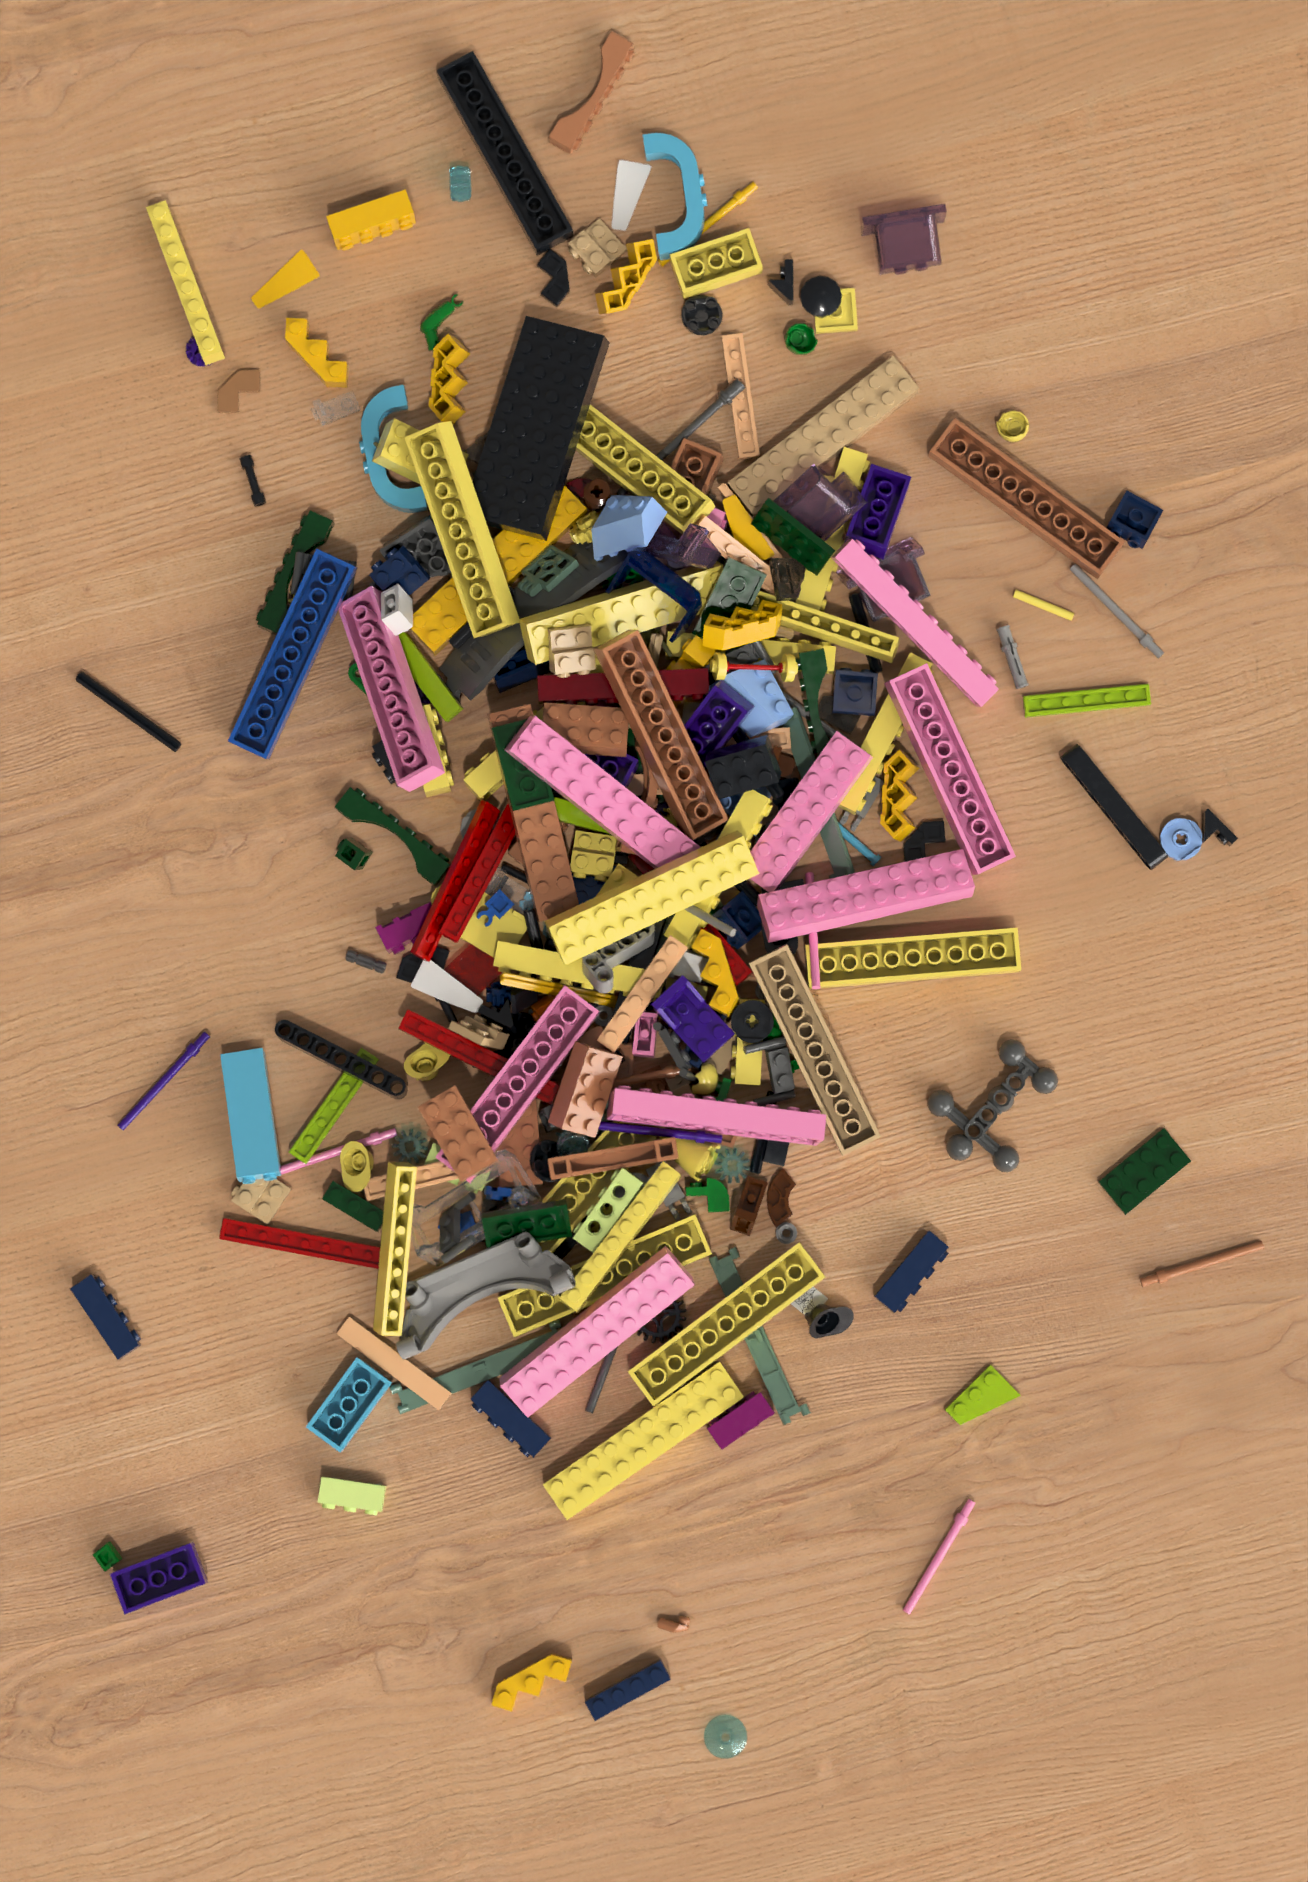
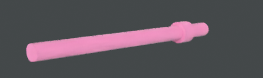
[805,872,820,989]
[280,1128,398,1175]
[903,1499,976,1614]

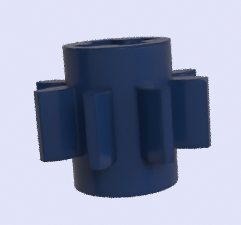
[486,981,511,1008]

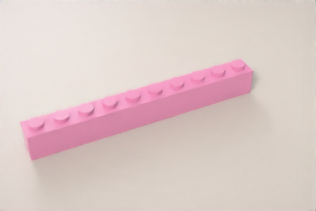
[831,539,999,707]

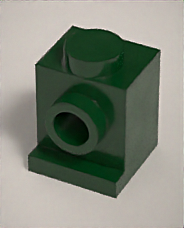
[335,838,373,870]

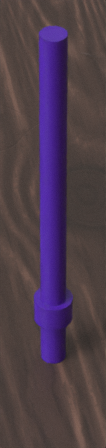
[117,1031,210,1131]
[598,1121,722,1144]

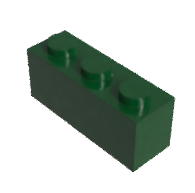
[322,1181,384,1233]

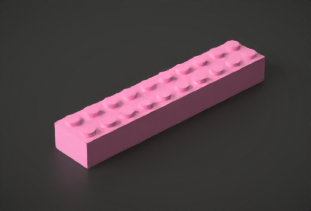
[338,586,445,792]
[884,663,1016,875]
[505,716,700,869]
[757,849,975,943]
[435,986,599,1184]
[606,1086,826,1146]
[500,1246,695,1417]

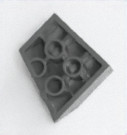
[379,514,451,577]

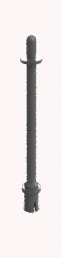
[617,378,746,495]

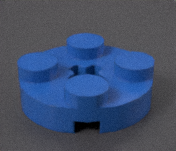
[484,1186,527,1203]

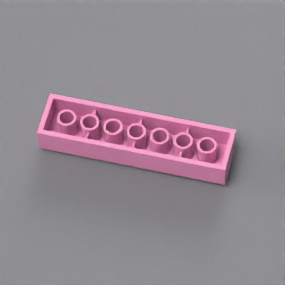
[750,731,873,892]

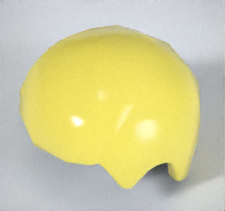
[996,410,1029,442]
[692,1063,718,1095]

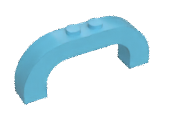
[643,133,707,260]
[359,384,428,513]

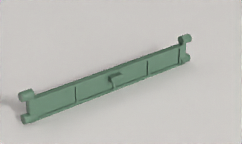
[781,707,855,879]
[709,1247,811,1425]
[390,1320,562,1414]

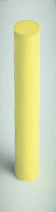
[1013,590,1074,621]

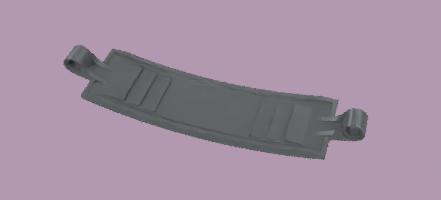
[439,539,652,705]

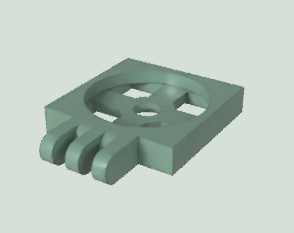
[518,545,579,597]

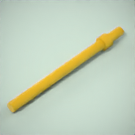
[657,182,758,267]

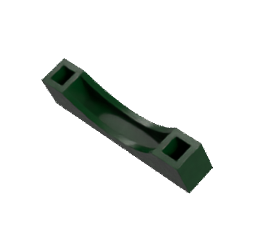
[256,510,334,635]
[795,648,830,756]
[335,787,450,887]

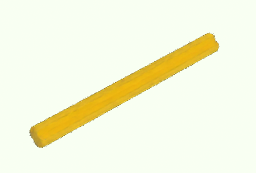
[500,972,618,1008]

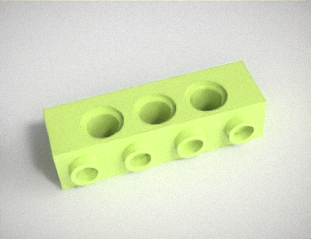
[573,1168,646,1253]

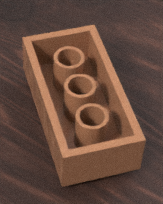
[661,438,724,529]
[543,703,629,757]
[548,1041,622,1138]
[418,1086,499,1183]
[497,1099,544,1188]

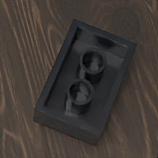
[705,735,781,799]

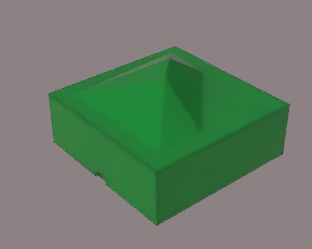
[92,1542,123,1572]

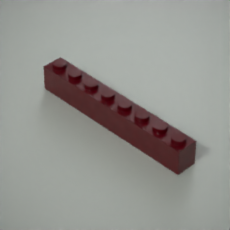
[537,668,709,707]

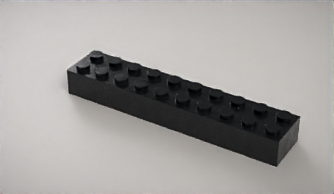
[436,51,574,256]

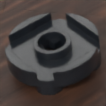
[731,1000,774,1043]

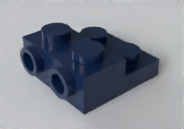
[1106,490,1163,549]
[369,545,431,595]
[832,668,878,716]
[712,891,762,949]

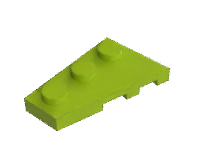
[945,1365,1021,1425]

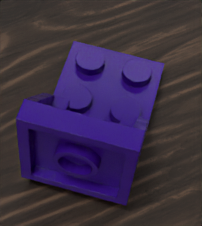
[651,975,735,1063]

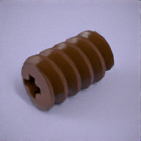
[584,478,610,512]

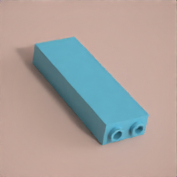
[220,1048,282,1184]

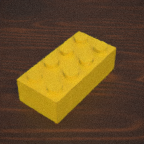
[326,189,416,251]

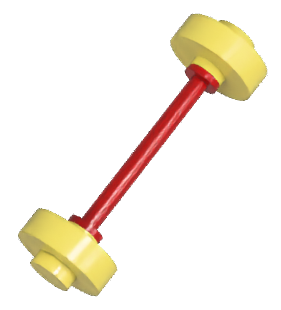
[709,652,798,682]

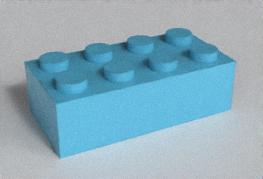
[306,1357,393,1452]

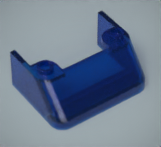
[606,547,702,643]

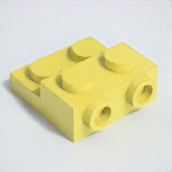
[570,830,617,882]

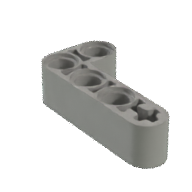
[582,924,655,993]

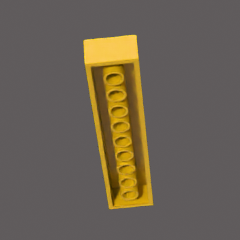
[409,485,587,656]

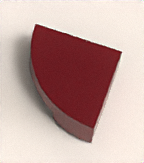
[565,478,592,499]

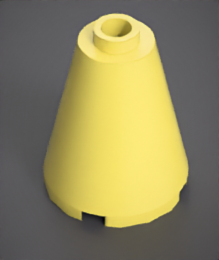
[659,1129,720,1182]

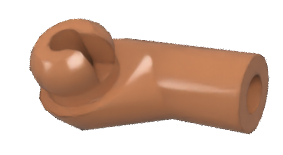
[657,1616,690,1633]

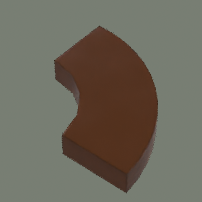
[767,1168,796,1228]

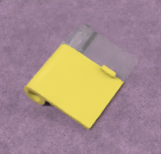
[460,867,534,958]

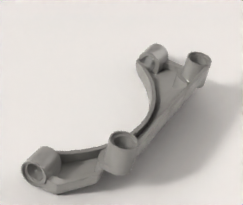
[396,1232,576,1360]

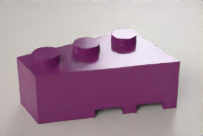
[375,902,432,955]
[707,1391,775,1450]

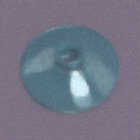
[704,1715,747,1759]

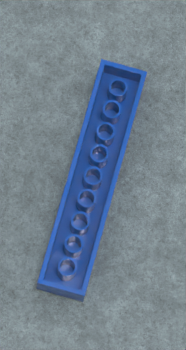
[228,549,357,759]

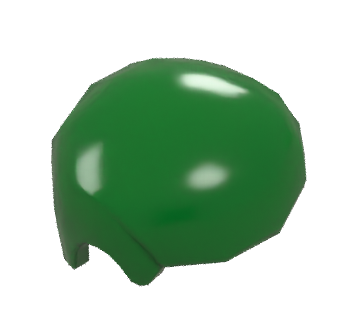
[784,323,818,355]

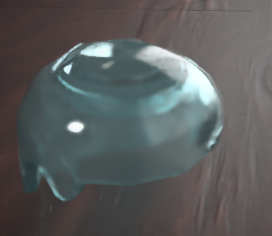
[557,1130,589,1156]

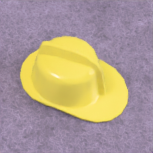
[404,1043,450,1081]
[340,1141,374,1192]

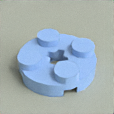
[1159,818,1202,861]

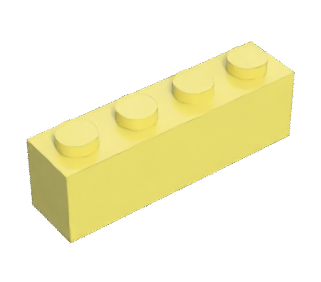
[731,998,765,1085]

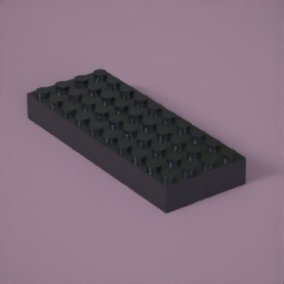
[473,316,610,541]

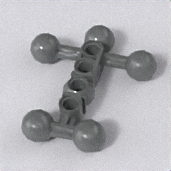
[927,1039,1058,1173]

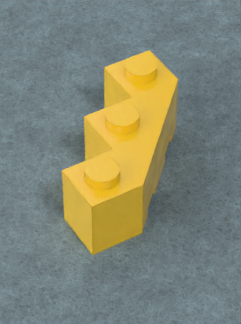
[595,239,657,314]
[285,318,349,388]
[429,334,470,424]
[702,600,783,651]
[666,635,716,708]
[880,750,920,842]
[691,929,739,1018]
[491,1653,572,1711]

